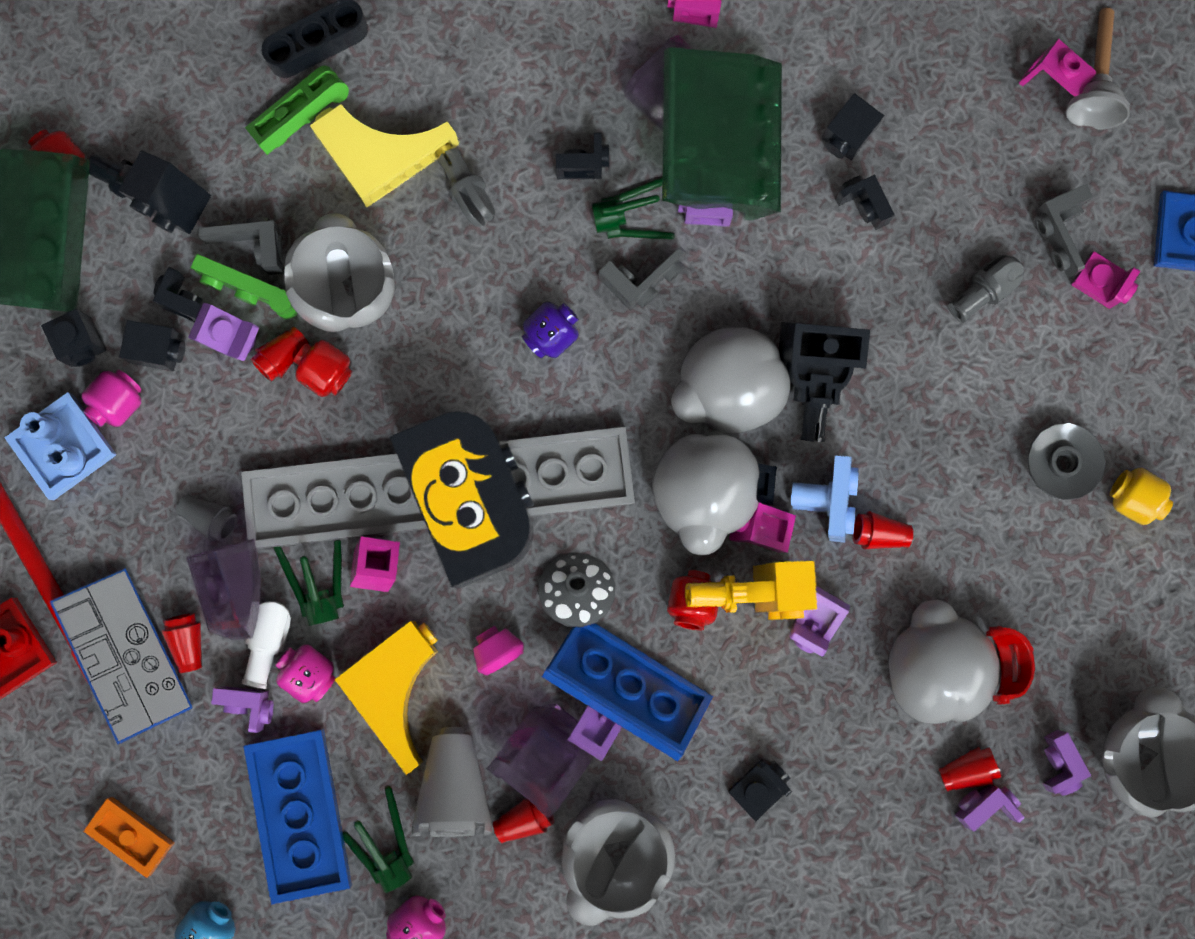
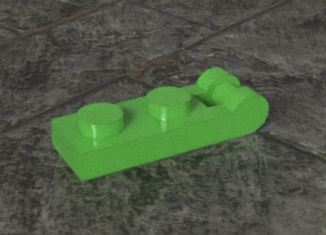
[245,65,349,155]
[191,254,297,319]

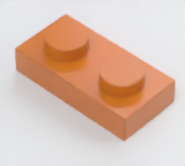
[83,797,175,878]

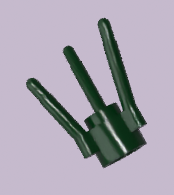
[592,175,675,239]
[274,539,344,626]
[343,786,415,893]

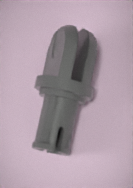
[438,148,495,227]
[948,255,1024,323]

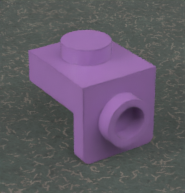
[789,586,850,657]
[955,785,1025,832]

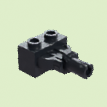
[86,150,212,235]
[779,322,870,442]

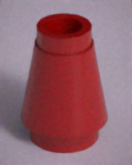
[250,326,309,382]
[852,511,914,549]
[161,613,203,673]
[939,746,1001,791]
[492,795,554,843]

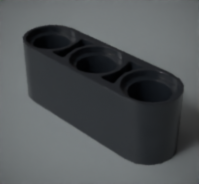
[261,0,368,78]

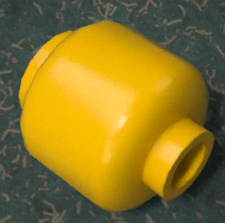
[1109,467,1173,525]

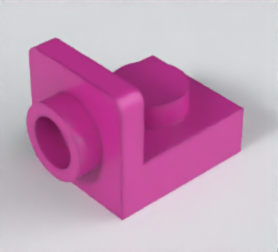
[667,0,722,28]
[1071,251,1140,309]
[729,503,796,553]

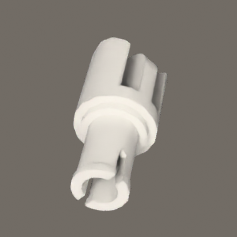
[242,601,291,689]

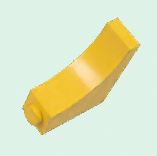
[335,621,438,775]

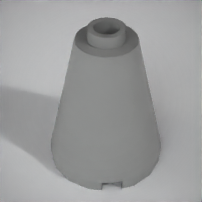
[412,727,492,837]

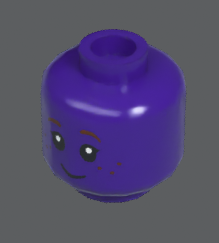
[522,301,579,358]

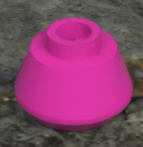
[473,626,524,676]

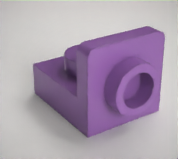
[678,178,733,226]
[188,303,259,361]
[212,686,274,733]
[567,705,622,761]
[1043,730,1091,796]

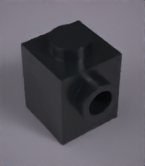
[41,308,106,367]

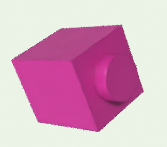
[350,536,400,592]

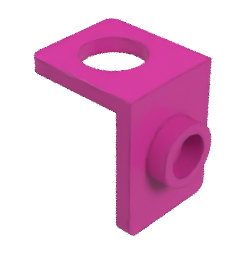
[1018,39,1096,97]

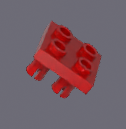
[0,597,57,700]

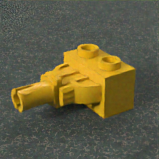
[685,561,817,620]

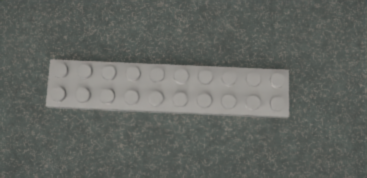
[241,427,635,550]

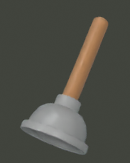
[1066,8,1130,130]

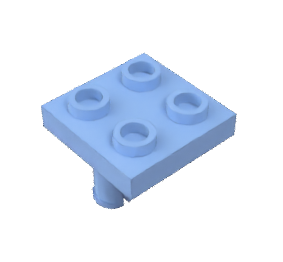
[5,392,117,501]
[791,456,859,543]

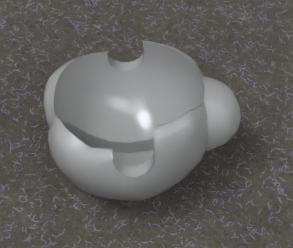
[284,213,395,332]
[671,326,790,434]
[652,434,759,555]
[888,600,1000,724]
[1102,686,1195,817]
[562,798,675,926]

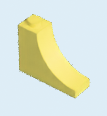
[310,104,459,207]

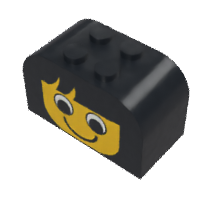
[390,411,534,589]

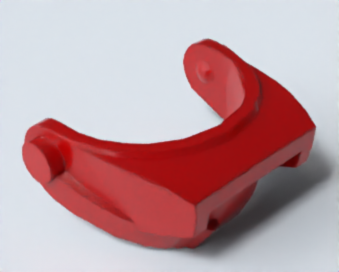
[986,626,1035,704]

